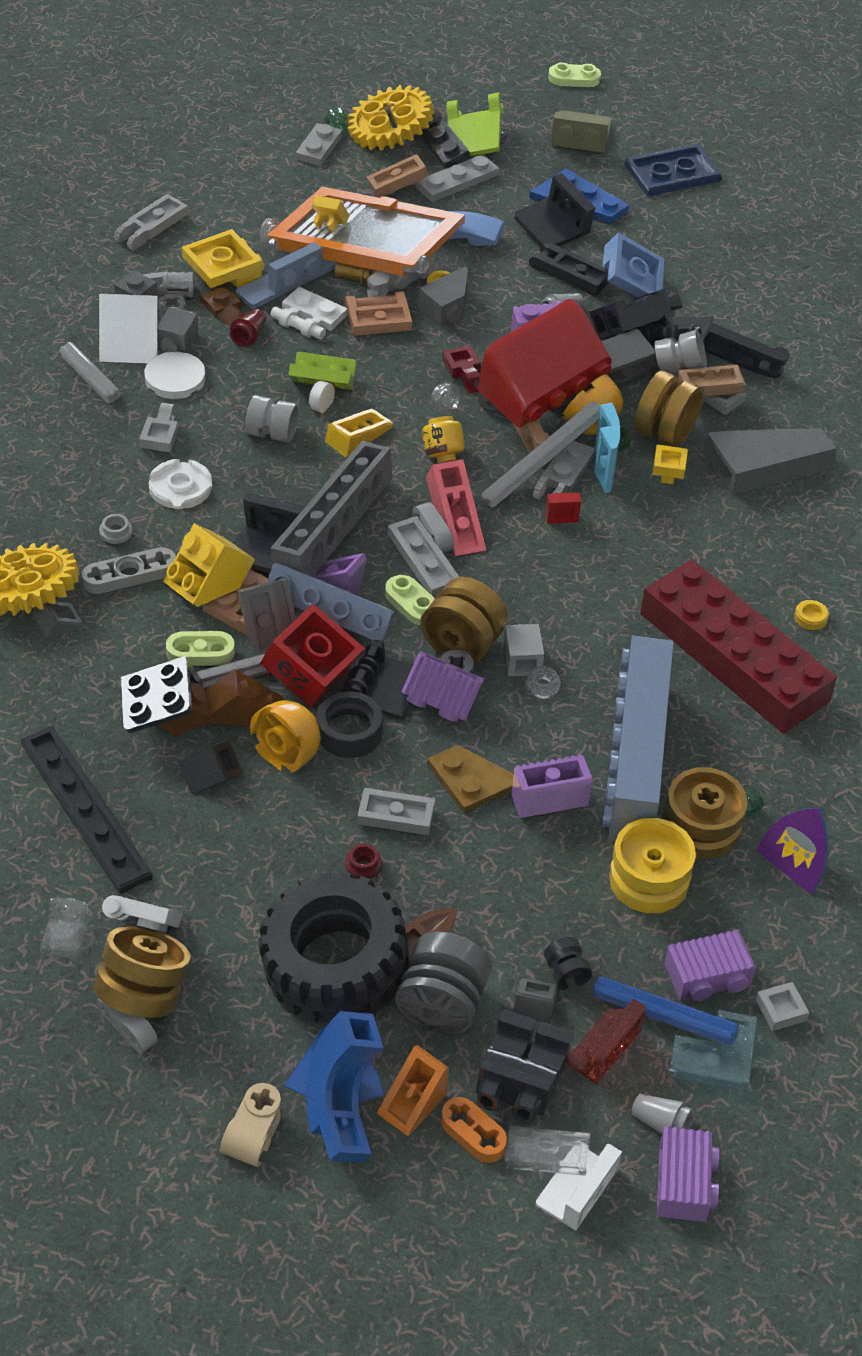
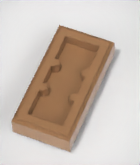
[678,365,746,397]

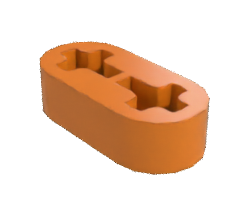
[441,1097,507,1163]

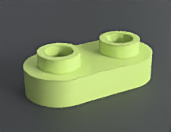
[548,62,601,87]
[385,575,435,626]
[166,631,235,666]

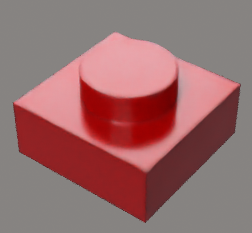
[545,492,581,524]

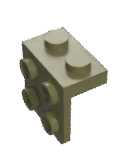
[551,110,611,153]

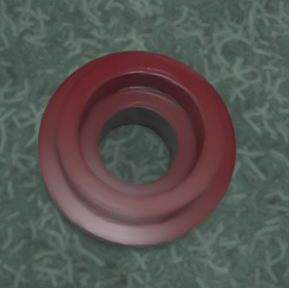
[345,844,382,879]

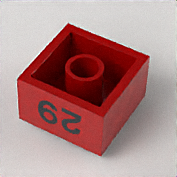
[260,604,365,708]

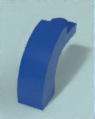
[306,1011,384,1163]

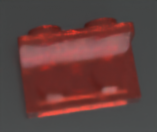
[566,999,646,1085]

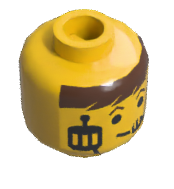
[422,416,465,464]

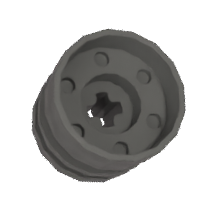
[395,931,492,1034]

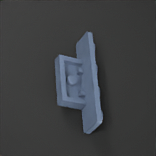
[236,242,337,309]
[267,563,394,642]

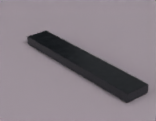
[21,726,153,894]

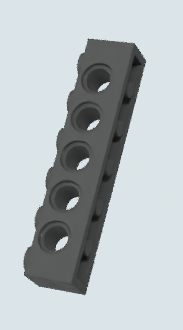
[271,441,393,577]

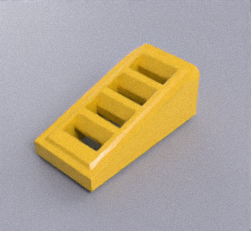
[325,408,393,457]

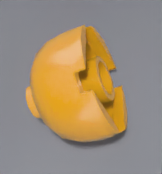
[563,374,623,435]
[250,700,321,773]

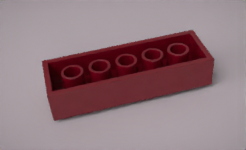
[640,559,837,734]

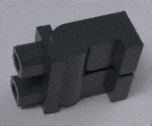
[589,288,683,339]
[476,1009,574,1124]

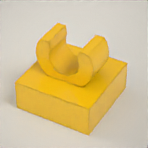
[312,195,350,232]
[652,445,688,484]

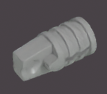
[143,272,194,299]

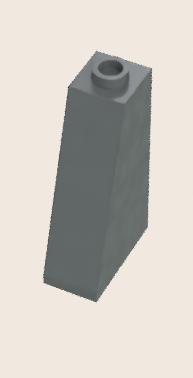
[704,428,836,495]

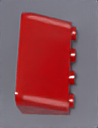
[478,299,612,428]

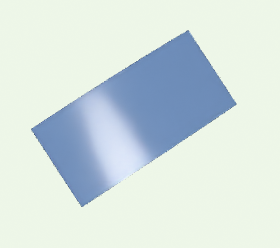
[449,211,505,246]

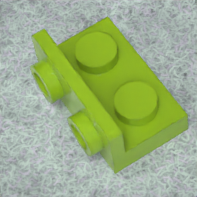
[288,352,357,390]

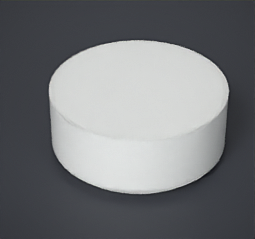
[309,380,335,413]

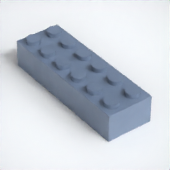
[602,635,673,841]

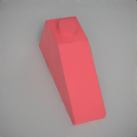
[426,459,486,557]

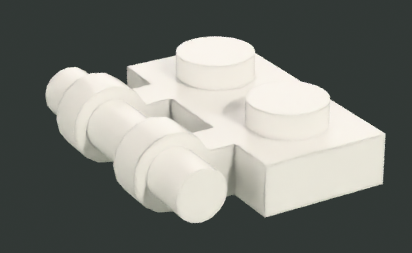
[270,287,348,340]
[102,895,183,932]

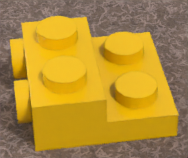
[182,229,264,288]

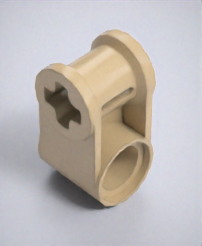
[220,1083,281,1167]

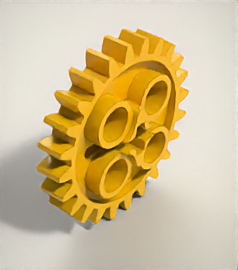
[347,85,435,151]
[0,543,80,616]

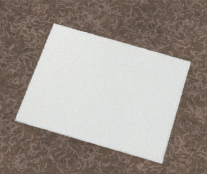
[99,294,157,363]

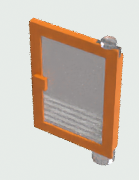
[260,187,465,276]

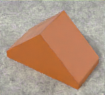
[377,1045,449,1136]

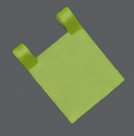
[446,92,504,156]

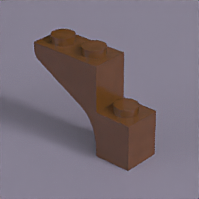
[157,669,285,736]

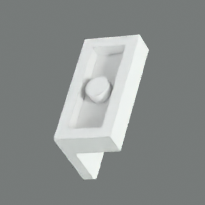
[536,1144,622,1230]

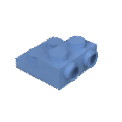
[603,232,664,297]

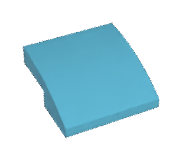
[594,403,620,493]

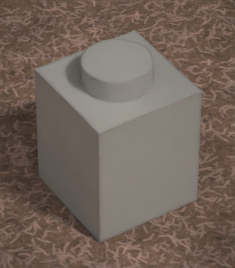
[503,624,544,677]

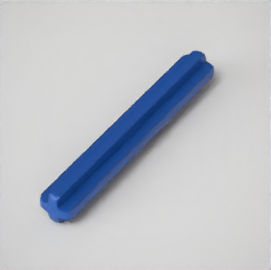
[593,976,738,1045]

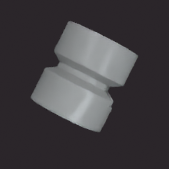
[655,330,707,376]
[245,395,299,443]

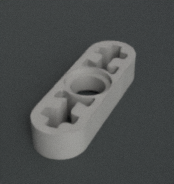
[82,547,176,594]

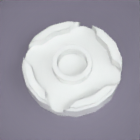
[144,352,206,399]
[149,459,212,509]

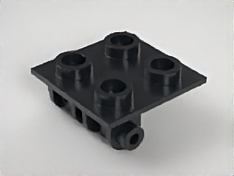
[641,316,714,350]
[340,640,414,719]

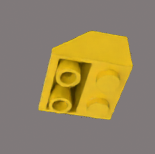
[163,523,255,607]

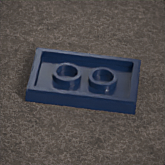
[624,144,722,196]

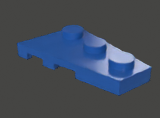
[529,169,629,224]

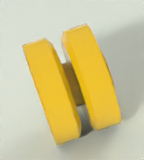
[609,818,696,914]

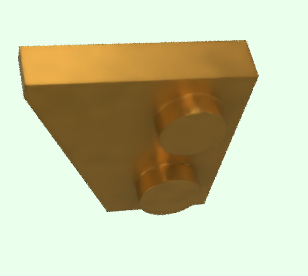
[427,745,514,814]

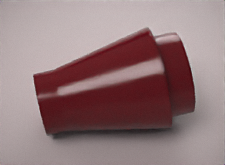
[230,309,266,346]

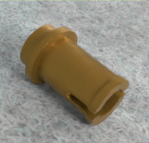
[335,262,374,285]

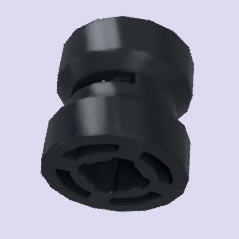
[544,937,593,990]

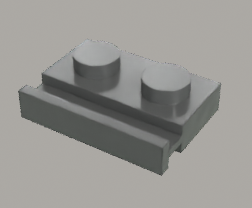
[237,578,296,657]

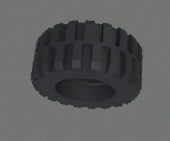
[258,872,410,1024]

